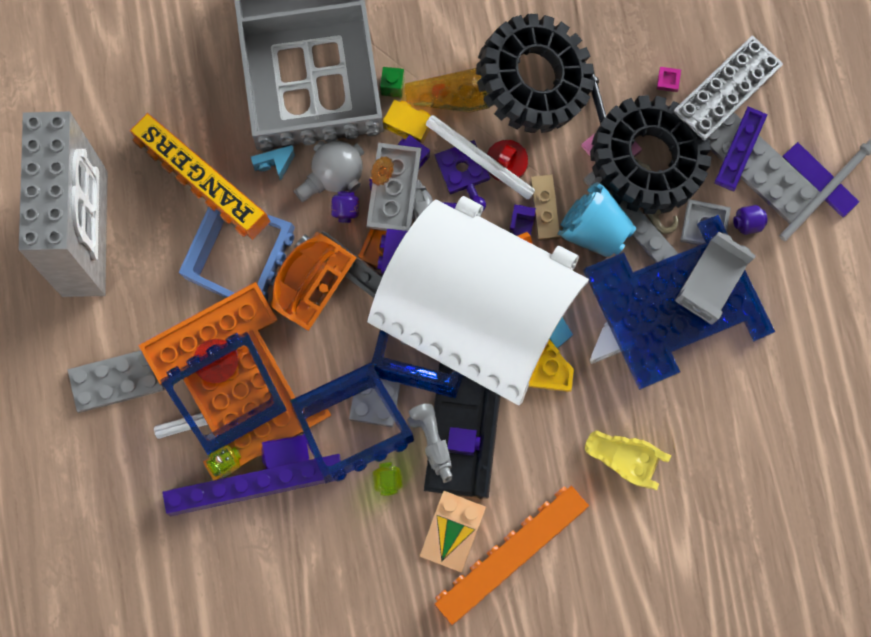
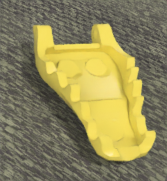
[585,430,671,490]

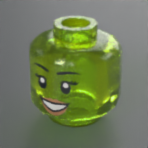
[206,444,241,478]

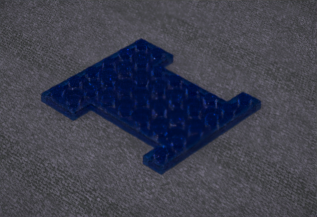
[583,215,775,390]

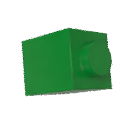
[380,67,405,98]

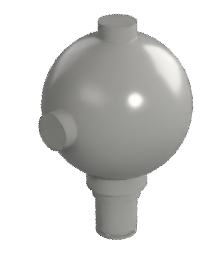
[294,141,364,202]

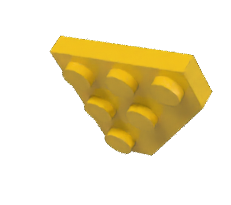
[528,339,574,392]

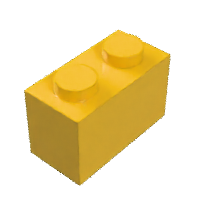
[383,99,431,144]

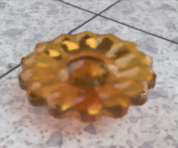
[370,156,394,186]

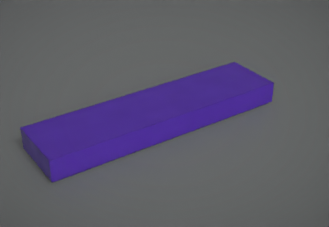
[714,106,768,192]
[782,142,860,218]

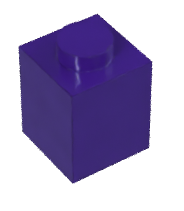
[448,427,481,456]

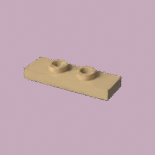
[531,175,560,241]

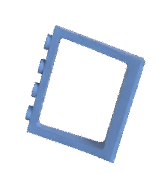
[179,207,295,300]

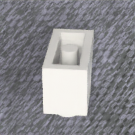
[590,319,634,364]

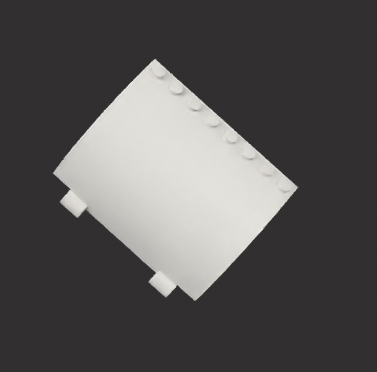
[367,196,589,405]

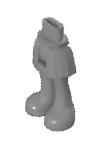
[407,404,452,483]

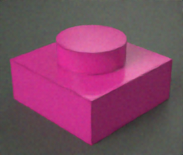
[657,67,681,92]

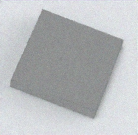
[680,199,731,247]

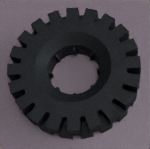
[476,14,594,133]
[590,95,711,214]

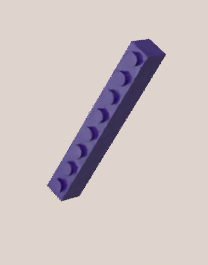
[162,454,345,517]

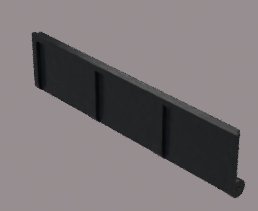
[424,362,500,499]

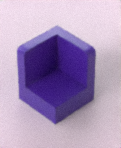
[509,204,536,236]

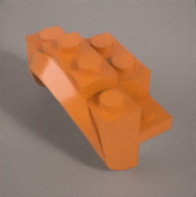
[269,231,357,331]

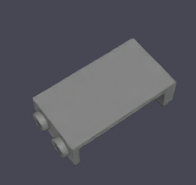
[675,232,756,325]

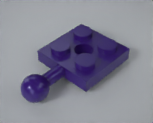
[434,140,490,212]

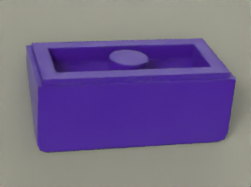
[262,435,309,469]

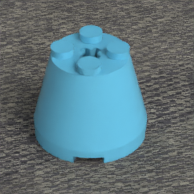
[558,182,636,257]

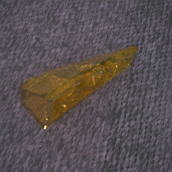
[404,68,489,112]

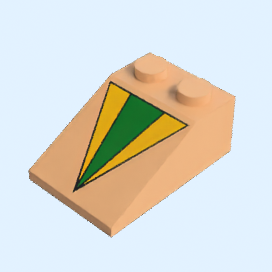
[420,491,486,573]

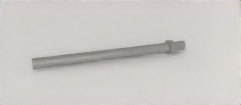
[779,139,871,241]

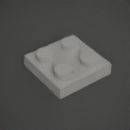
[349,376,401,427]

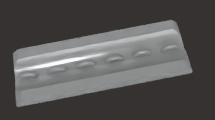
[673,36,783,141]

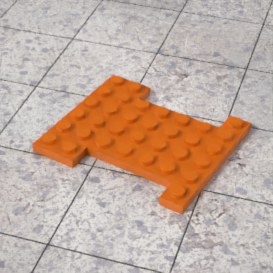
[138,282,331,481]

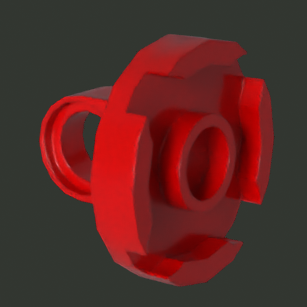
[487,140,528,183]

